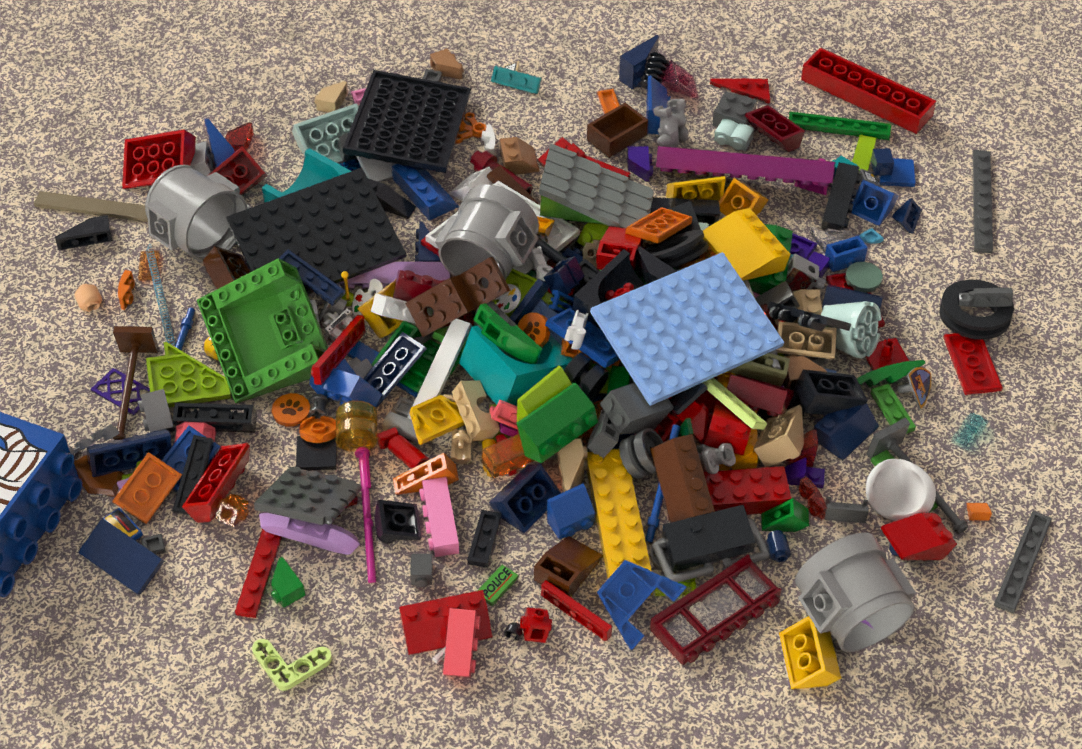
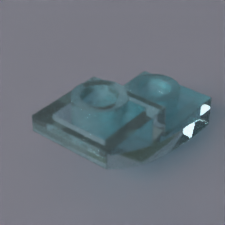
[951,412,989,451]

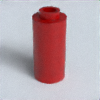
[388,435,429,469]

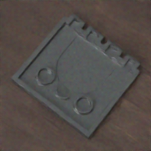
[254,467,362,525]

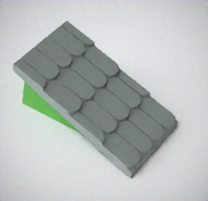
[539,143,654,242]

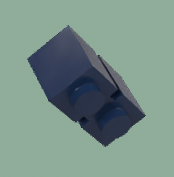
[543,256,585,297]

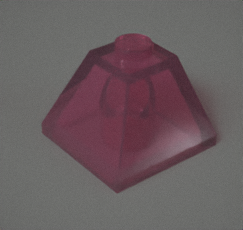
[660,60,699,98]

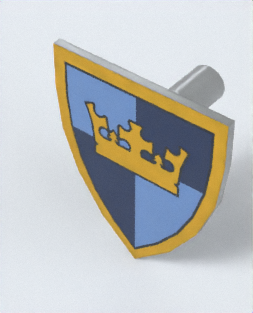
[897,367,931,410]

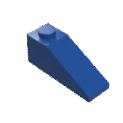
[204,118,235,168]

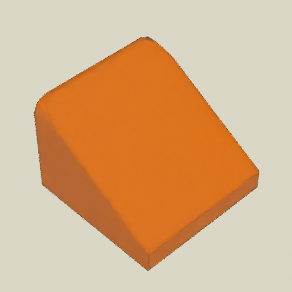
[966,503,992,521]

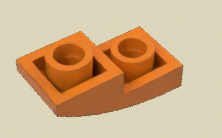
[118,270,135,310]

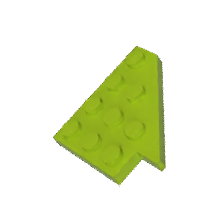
[146,342,231,407]

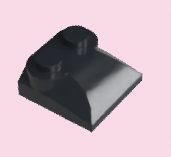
[374,500,422,544]

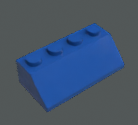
[392,164,459,221]

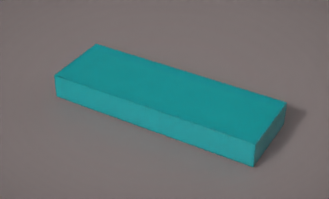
[491,65,542,94]

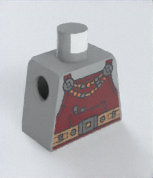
[786,254,826,292]

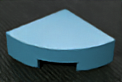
[859,228,884,244]

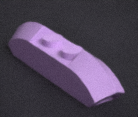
[259,512,360,555]

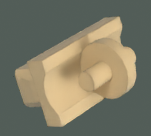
[451,429,472,464]

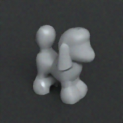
[654,99,689,147]
[696,443,736,474]

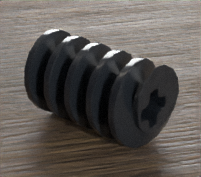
[640,52,669,89]

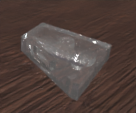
[810,227,854,253]

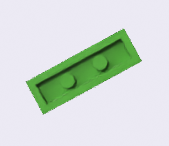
[870,384,916,434]

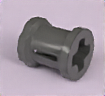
[309,394,328,419]

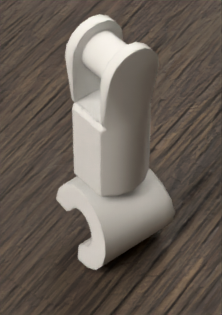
[528,246,553,282]
[564,310,589,350]

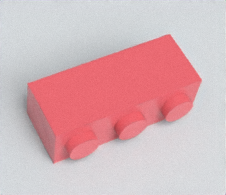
[443,608,481,678]

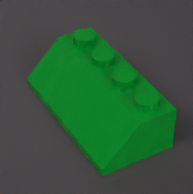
[517,383,598,463]

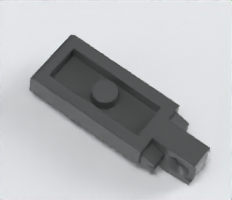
[959,288,1013,307]

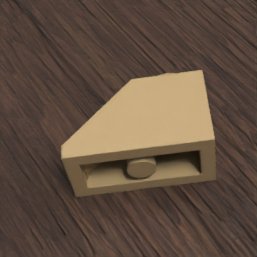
[315,81,348,113]

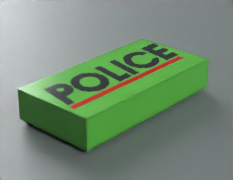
[477,565,518,606]

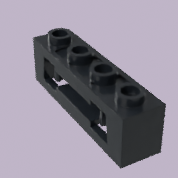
[173,403,257,433]

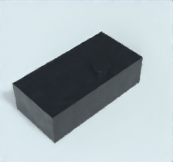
[662,505,756,571]

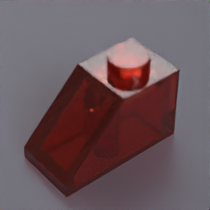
[225,122,254,152]
[784,430,818,468]

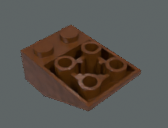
[534,536,603,597]

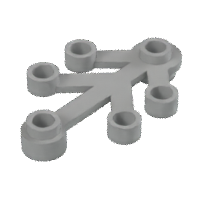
[69,424,119,455]

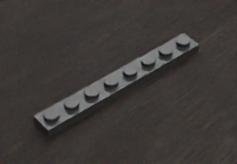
[972,150,993,253]

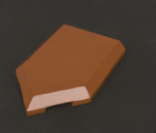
[74,455,124,497]

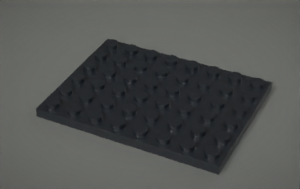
[343,69,472,173]
[226,168,406,295]

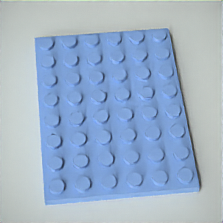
[590,252,785,406]

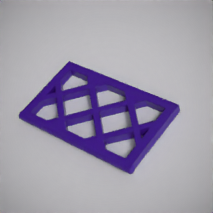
[90,368,150,415]

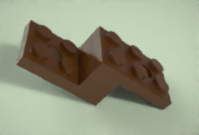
[405,256,511,337]

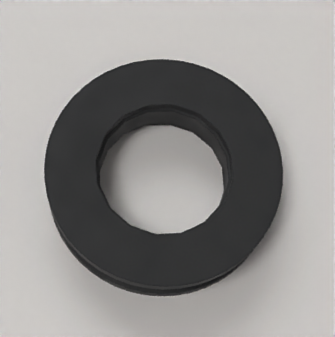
[645,230,709,268]
[939,280,1014,340]

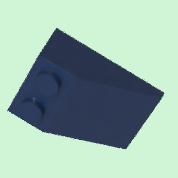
[619,35,659,90]

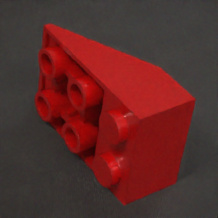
[596,226,643,271]

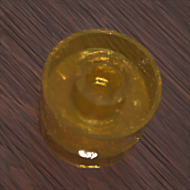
[336,401,378,452]

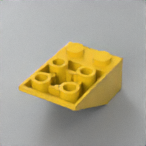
[358,279,403,338]

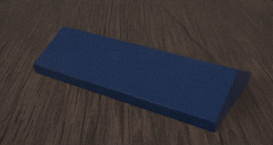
[363,332,427,408]

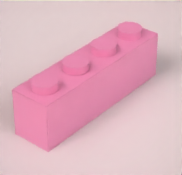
[419,477,459,557]

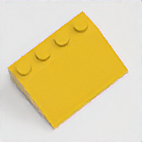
[702,208,790,281]

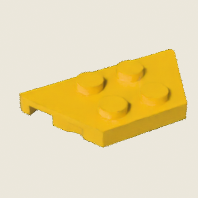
[409,395,465,445]

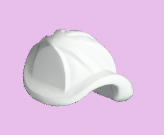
[866,459,936,521]

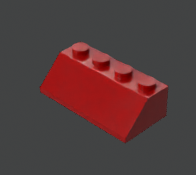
[182,443,250,523]
[399,590,493,655]

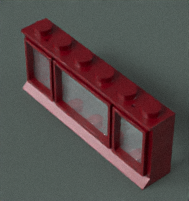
[650,554,782,666]

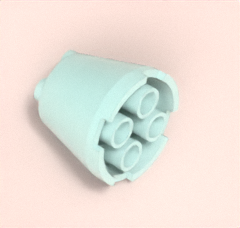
[821,301,882,359]

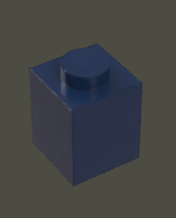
[871,148,894,176]

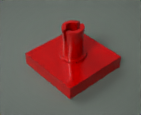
[865,338,909,370]

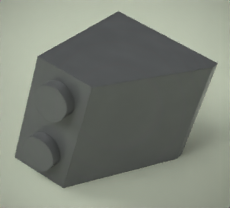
[600,383,674,434]

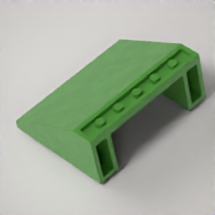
[196,258,328,403]

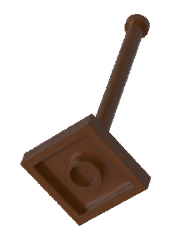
[113,326,159,440]

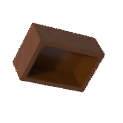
[587,102,648,158]

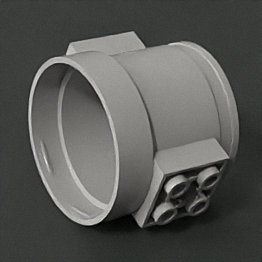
[145,165,248,261]
[435,184,539,287]
[795,533,916,652]

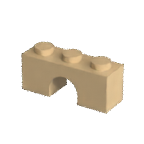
[452,381,500,441]

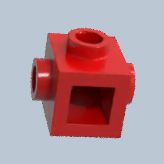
[520,607,552,643]

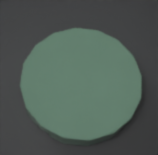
[845,262,883,293]

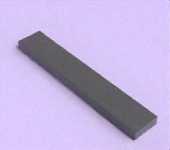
[993,511,1052,614]

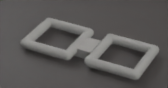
[652,518,770,583]

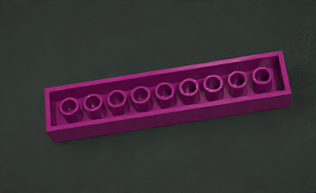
[656,146,836,186]

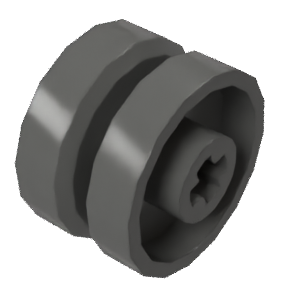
[619,428,664,479]

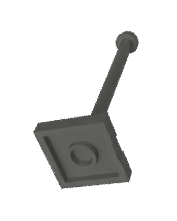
[866,417,968,534]

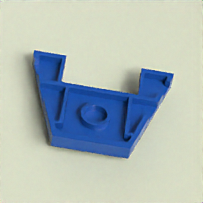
[597,560,686,650]

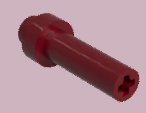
[470,150,533,194]

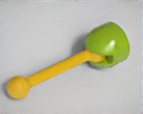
[341,271,354,306]

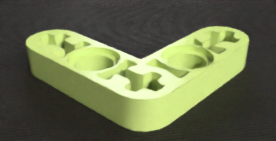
[252,639,332,691]

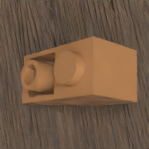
[430,48,464,80]

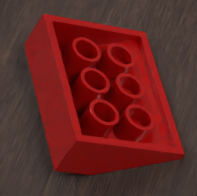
[122,129,196,189]

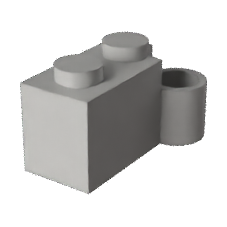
[190,141,214,176]

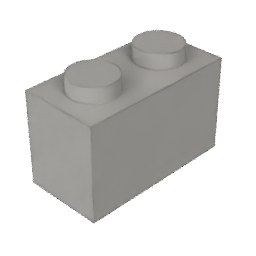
[138,389,174,433]

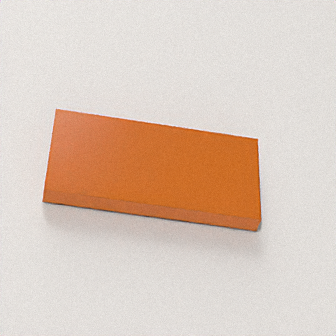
[625,207,693,244]

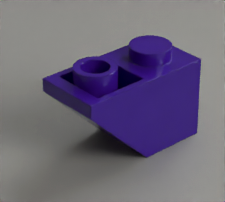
[627,146,653,182]

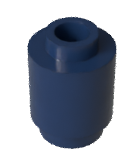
[766,530,791,563]

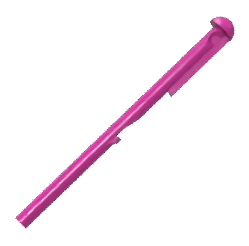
[355,447,376,583]

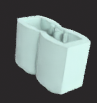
[714,119,754,151]

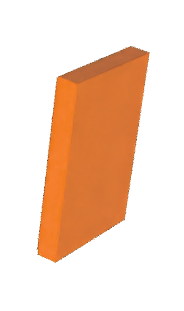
[112,452,182,525]

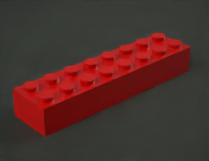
[801,47,937,134]

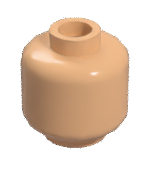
[75,284,102,312]

